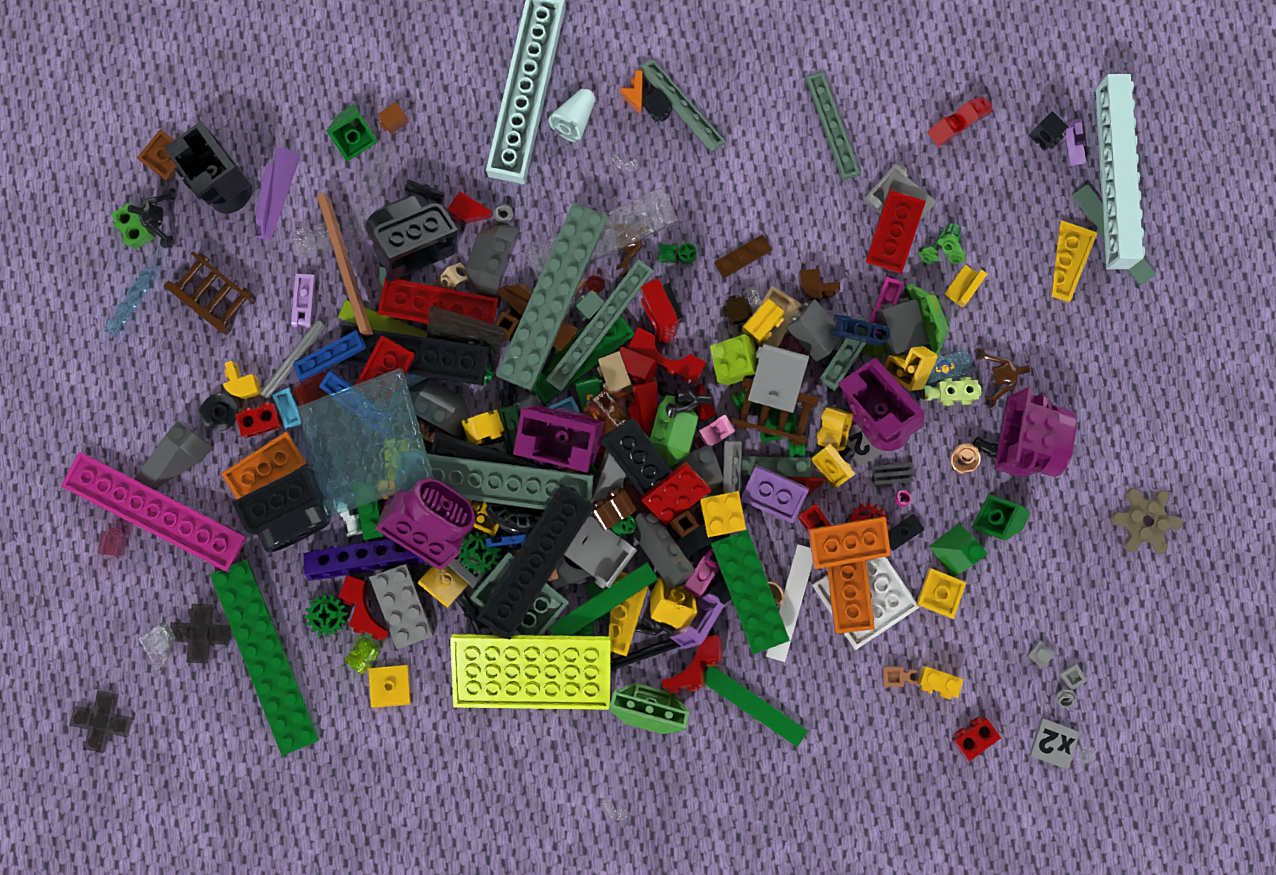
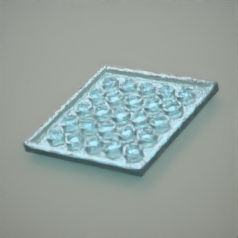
[297,368,434,517]

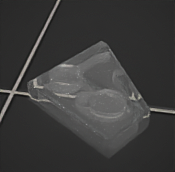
[139,621,175,671]

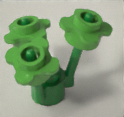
[918,223,966,264]

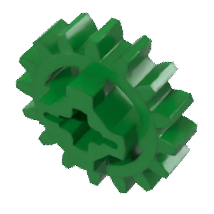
[459,532,501,575]
[304,594,348,637]

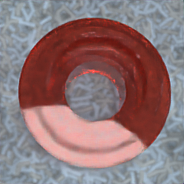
[585,275,604,293]

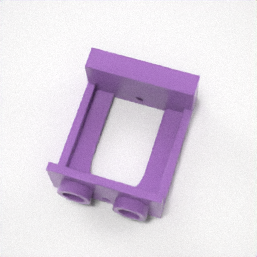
[670,594,724,649]

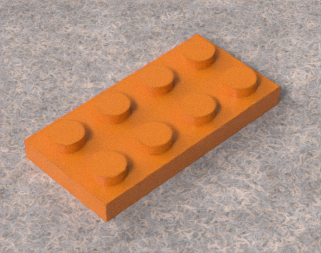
[221,432,308,499]
[808,517,891,569]
[826,560,875,634]

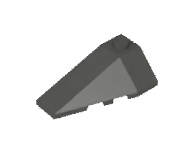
[135,421,213,489]
[671,445,723,490]

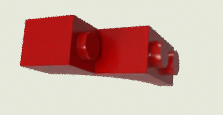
[927,97,994,147]
[339,575,390,641]
[662,636,723,693]

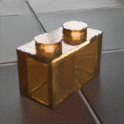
[583,390,630,434]

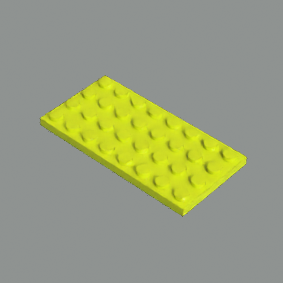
[451,634,610,710]

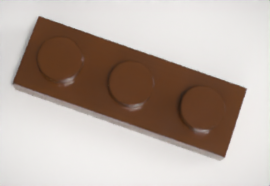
[714,234,772,279]

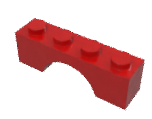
[628,327,707,384]

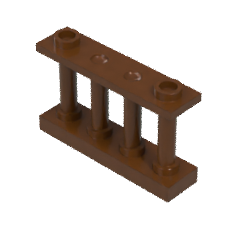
[164,251,255,336]
[731,378,819,446]

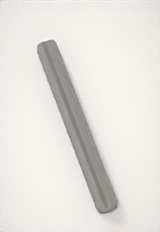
[260,320,326,399]

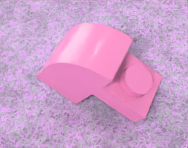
[693,415,735,450]

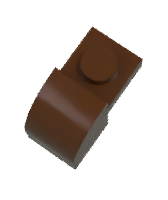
[798,269,840,302]
[493,306,522,342]
[669,503,705,539]

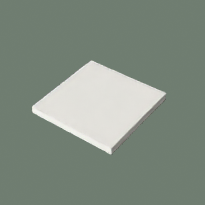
[812,557,919,650]

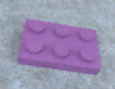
[740,465,809,523]

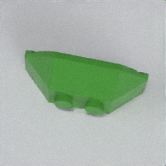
[904,284,950,355]
[650,395,699,467]
[609,683,690,734]

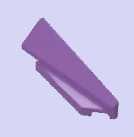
[256,147,301,240]

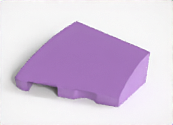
[1065,118,1087,166]

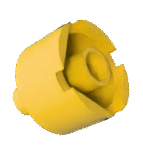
[461,409,505,445]

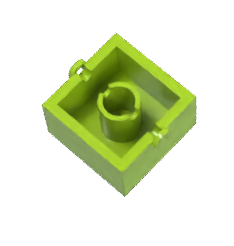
[710,334,759,386]

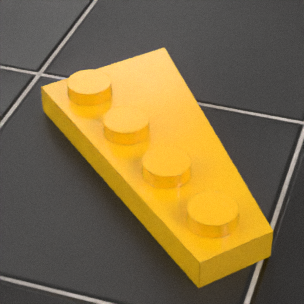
[1051,220,1098,303]
[609,572,649,657]

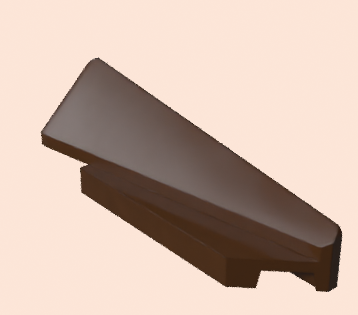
[497,282,578,351]

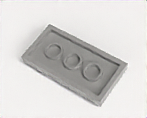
[369,563,434,649]

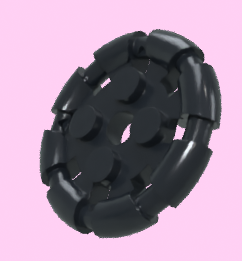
[486,502,545,534]

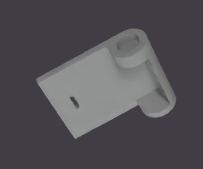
[864,164,937,222]
[748,344,809,413]
[565,515,637,589]

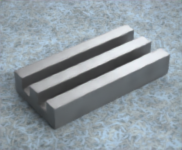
[873,463,914,485]

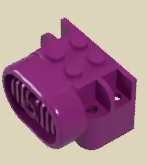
[838,357,925,451]
[994,387,1077,477]
[513,405,605,472]
[375,478,475,570]

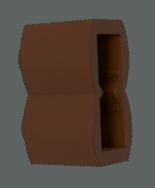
[592,487,637,531]

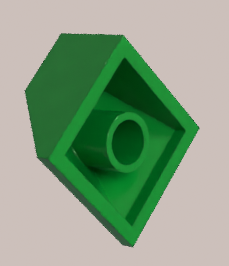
[326,104,378,162]
[971,494,1031,541]
[929,524,988,577]

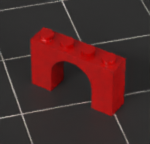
[640,278,679,344]

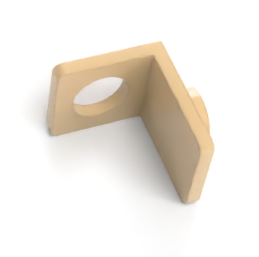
[435,263,470,290]

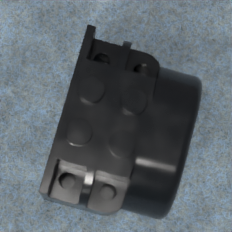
[164,121,252,214]
[365,195,458,283]
[232,466,330,553]

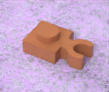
[883,666,918,687]

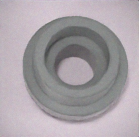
[494,205,513,224]
[1055,689,1076,708]

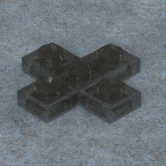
[169,603,231,664]
[69,690,133,753]

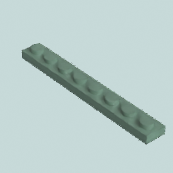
[546,259,654,393]

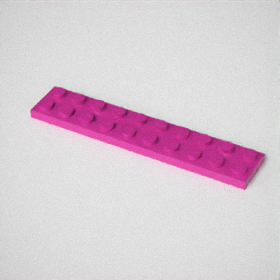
[61,452,247,572]

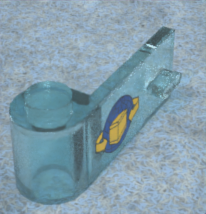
[925,350,974,386]

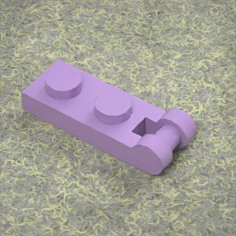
[291,274,316,328]

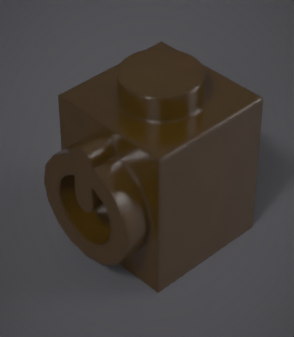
[722,295,752,325]

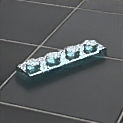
[104,267,158,338]

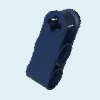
[832,315,890,346]

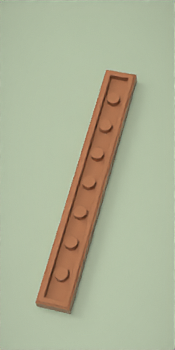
[317,193,373,337]

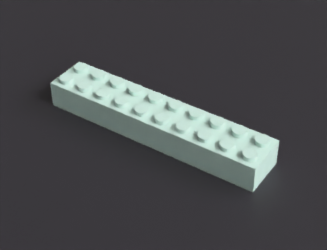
[486,0,565,185]
[1096,74,1145,269]

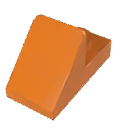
[619,70,642,113]

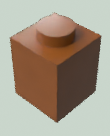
[377,102,409,134]

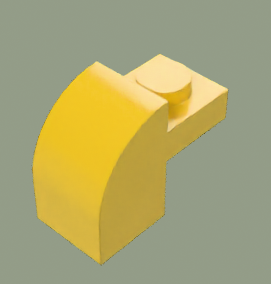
[223,361,261,399]

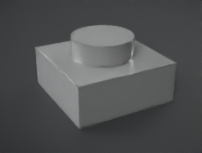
[1027,641,1056,669]
[1058,663,1088,690]

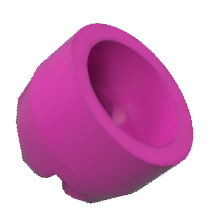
[895,490,912,507]

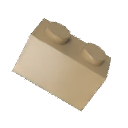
[597,351,633,399]

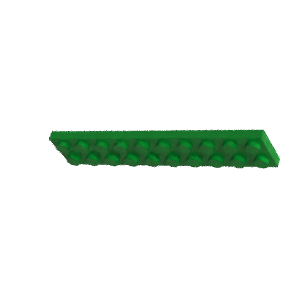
[210,559,319,756]

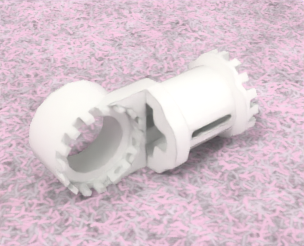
[337,498,363,537]

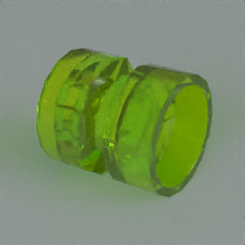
[344,637,381,674]

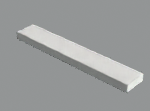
[766,544,813,662]

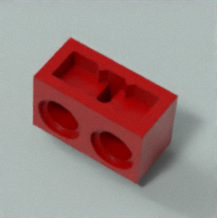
[235,402,283,438]
[797,504,831,534]
[951,716,1001,761]

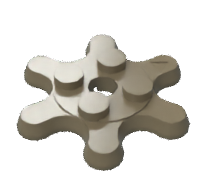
[1111,488,1183,554]

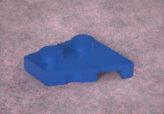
[485,534,529,548]

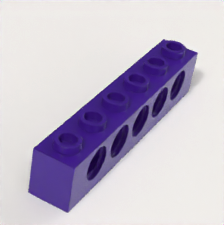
[303,538,424,581]

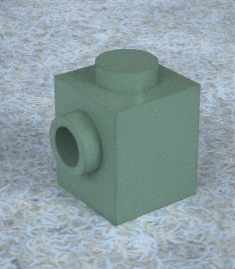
[576,290,605,322]

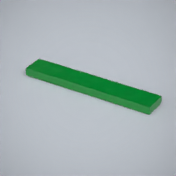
[549,562,658,636]
[704,666,808,747]

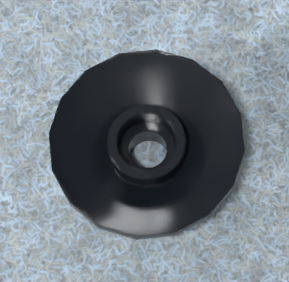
[200,393,239,431]

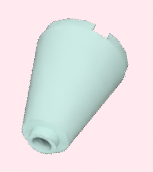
[548,89,595,142]

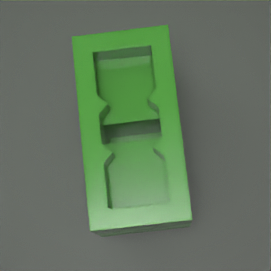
[111,202,155,249]

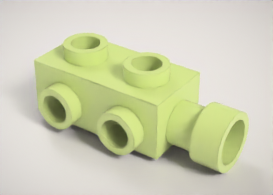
[921,377,981,406]

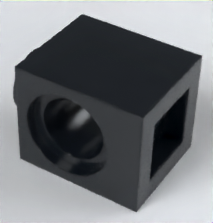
[643,89,671,123]

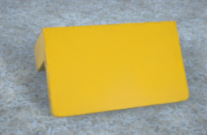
[944,265,988,307]

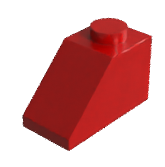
[447,191,493,224]
[620,347,658,384]

